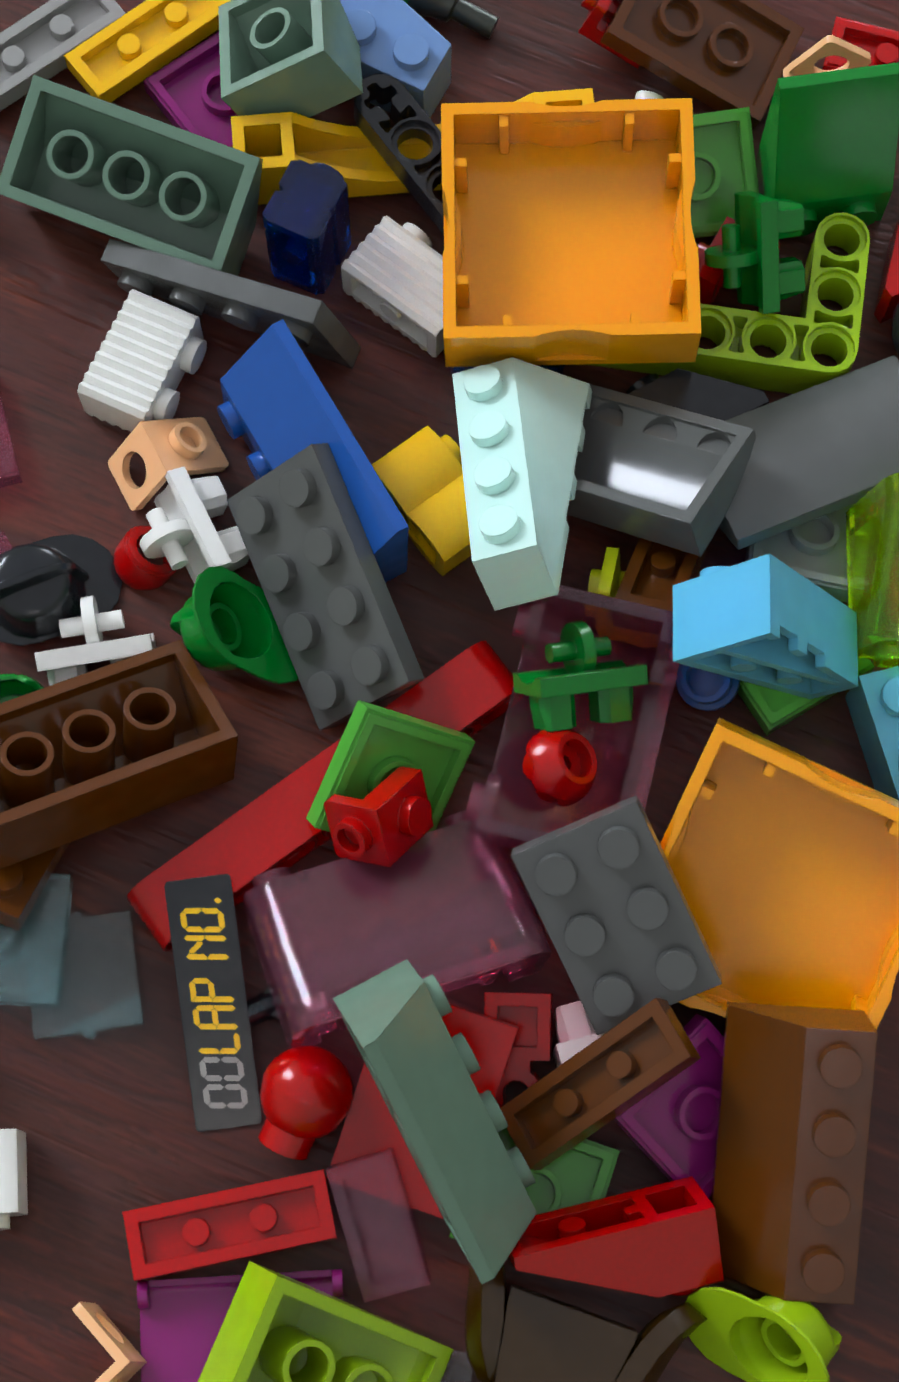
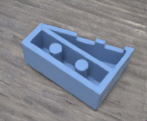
[340,0,452,118]

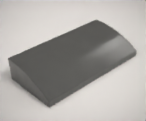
[719,355,899,550]
[567,384,756,557]

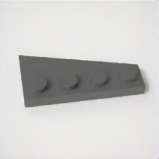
[101,238,361,369]

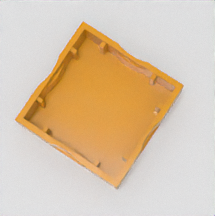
[441,98,702,367]
[660,717,899,1030]

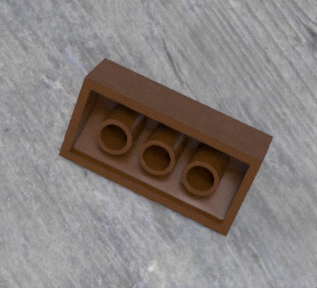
[0,639,238,869]
[711,1002,878,1305]

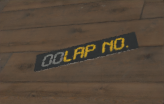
[164,874,262,1132]

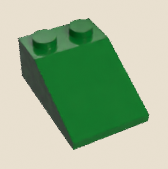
[755,62,899,237]

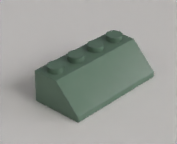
[0,75,263,276]
[333,959,537,1284]

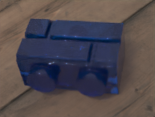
[262,159,351,295]

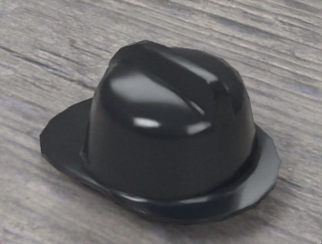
[0,534,122,646]

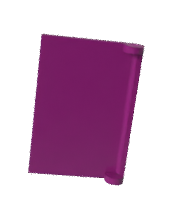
[137,1269,344,1382]

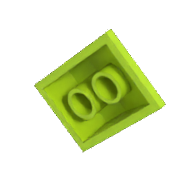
[198,1261,453,1382]

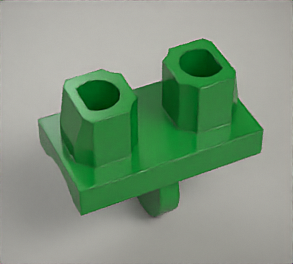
[704,190,805,314]
[513,620,648,732]

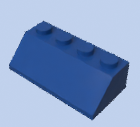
[217,319,409,582]

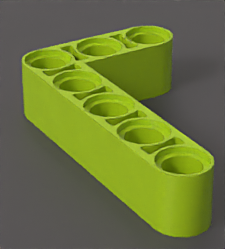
[586,212,870,394]

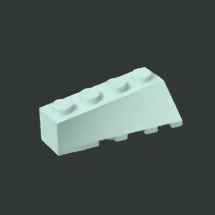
[452,357,592,611]

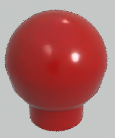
[258,1045,353,1160]

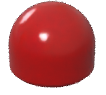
[114,526,177,591]

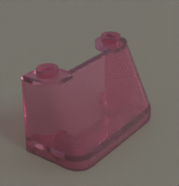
[465,585,679,850]
[243,810,552,1049]

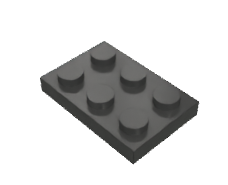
[511,795,722,1035]

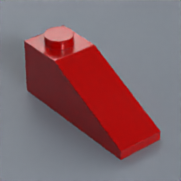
[508,1176,724,1298]

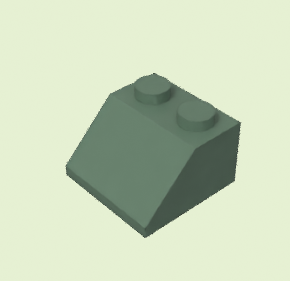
[218,0,363,117]

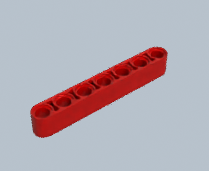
[127,640,523,952]

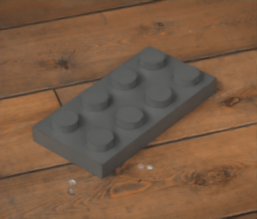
[227,443,425,731]

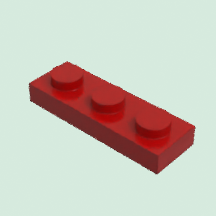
[122,1169,338,1282]

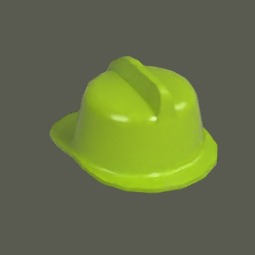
[686,1287,842,1382]

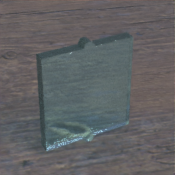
[23,911,144,1041]

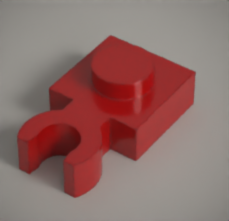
[484,991,553,1108]

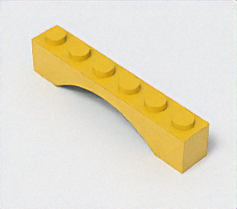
[231,88,594,205]

